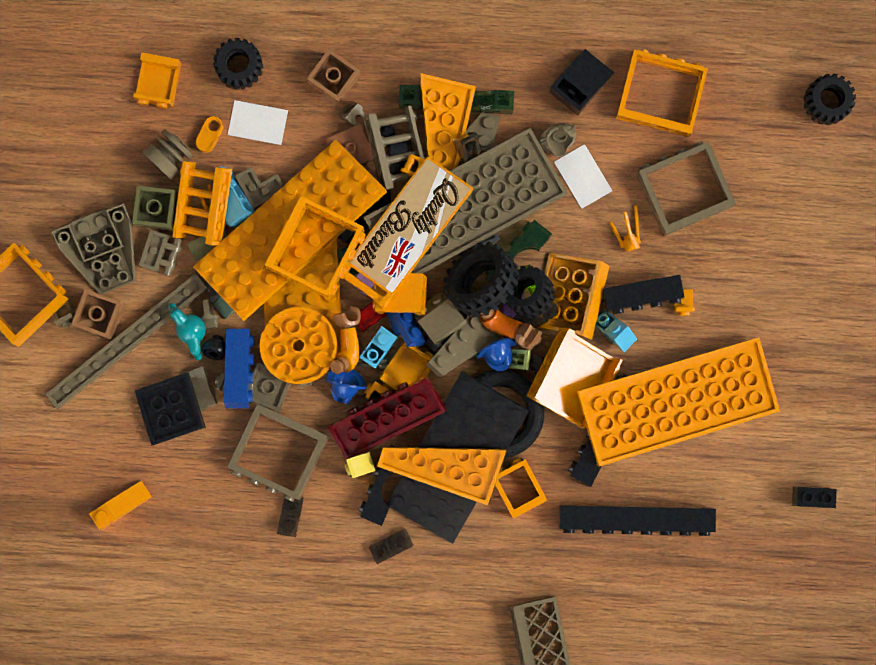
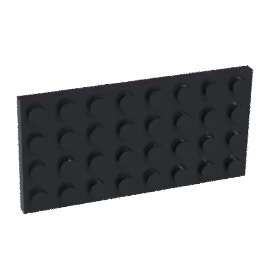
[386,371,530,544]

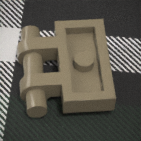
[139,230,182,276]

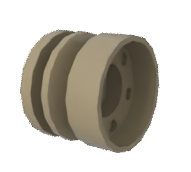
[142,129,193,180]

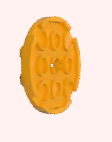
[260,307,338,385]

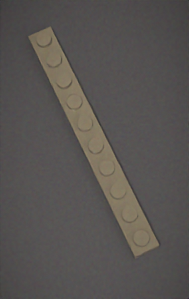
[45,273,208,410]

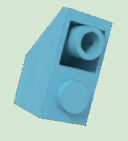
[595,310,637,352]
[359,326,398,368]

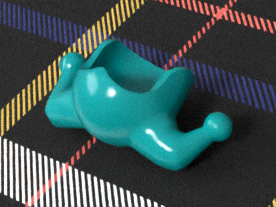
[168,303,206,360]

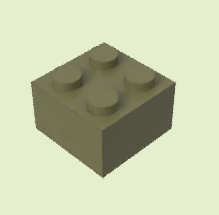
[132,186,178,231]

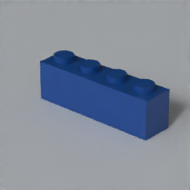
[224,329,255,408]

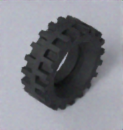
[443,242,519,317]

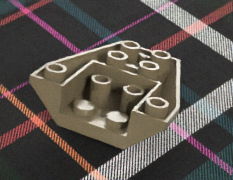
[51,203,136,294]

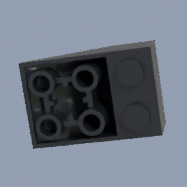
[549,49,614,116]

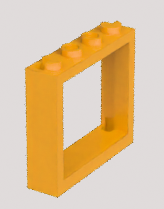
[616,49,708,137]
[265,196,366,299]
[0,242,69,347]

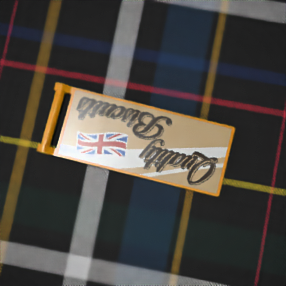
[341,157,473,309]

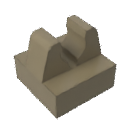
[339,101,365,125]

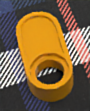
[196,116,223,153]

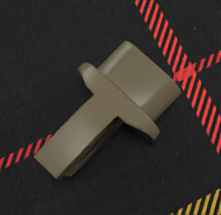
[201,299,220,329]

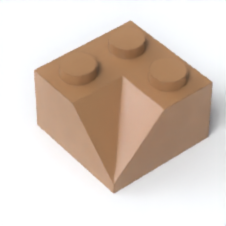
[307,49,361,101]
[71,289,125,340]

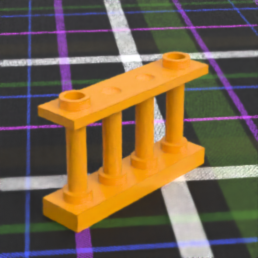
[172,161,232,245]

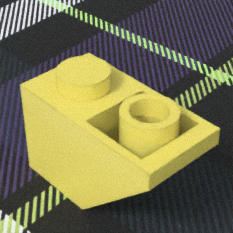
[344,452,376,478]

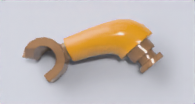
[330,304,361,374]

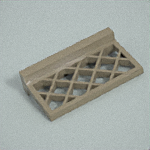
[509,596,570,665]

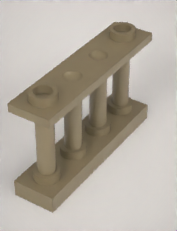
[363,106,424,191]

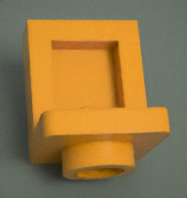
[364,381,393,400]

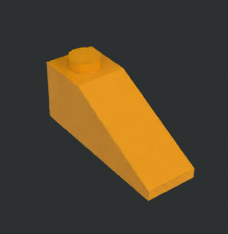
[89,481,152,530]

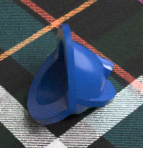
[476,338,516,371]
[325,370,367,404]

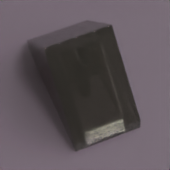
[452,132,481,164]

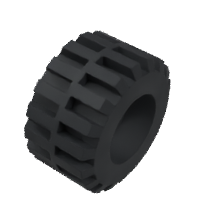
[213,38,263,90]
[804,73,856,125]
[505,265,555,319]

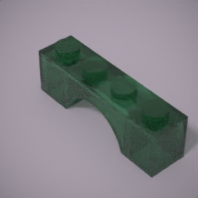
[485,220,552,283]

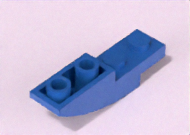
[387,313,426,347]

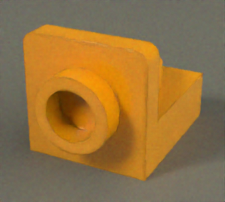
[673,289,695,316]

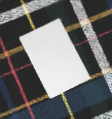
[228,100,288,145]
[554,144,612,209]

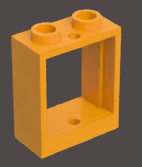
[495,458,547,519]

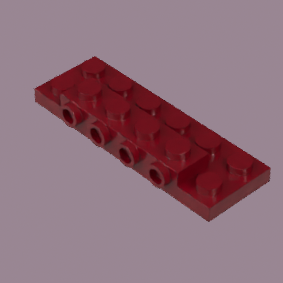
[328,376,447,459]

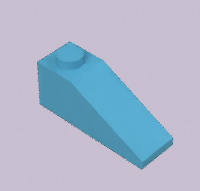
[219,166,255,227]

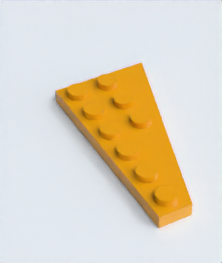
[419,73,476,171]
[377,447,507,505]

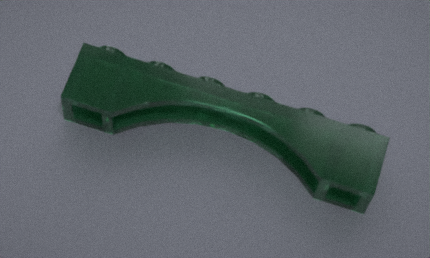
[399,84,514,115]

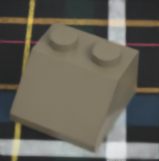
[411,291,467,345]

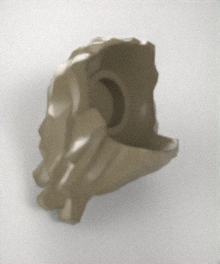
[538,123,577,157]

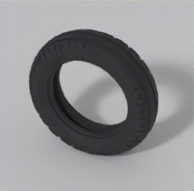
[474,370,544,458]

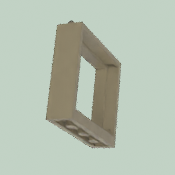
[636,141,736,236]
[228,404,329,502]

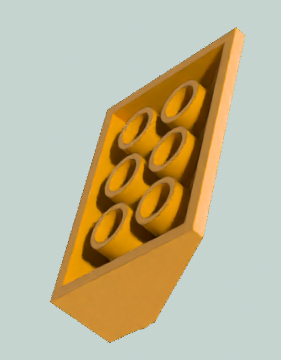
[532,253,609,340]

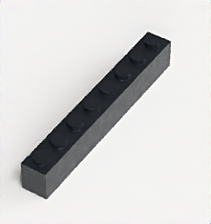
[559,505,716,536]

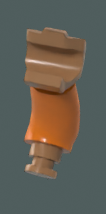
[479,309,543,350]

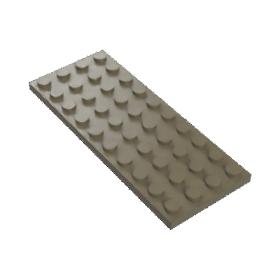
[363,128,568,273]

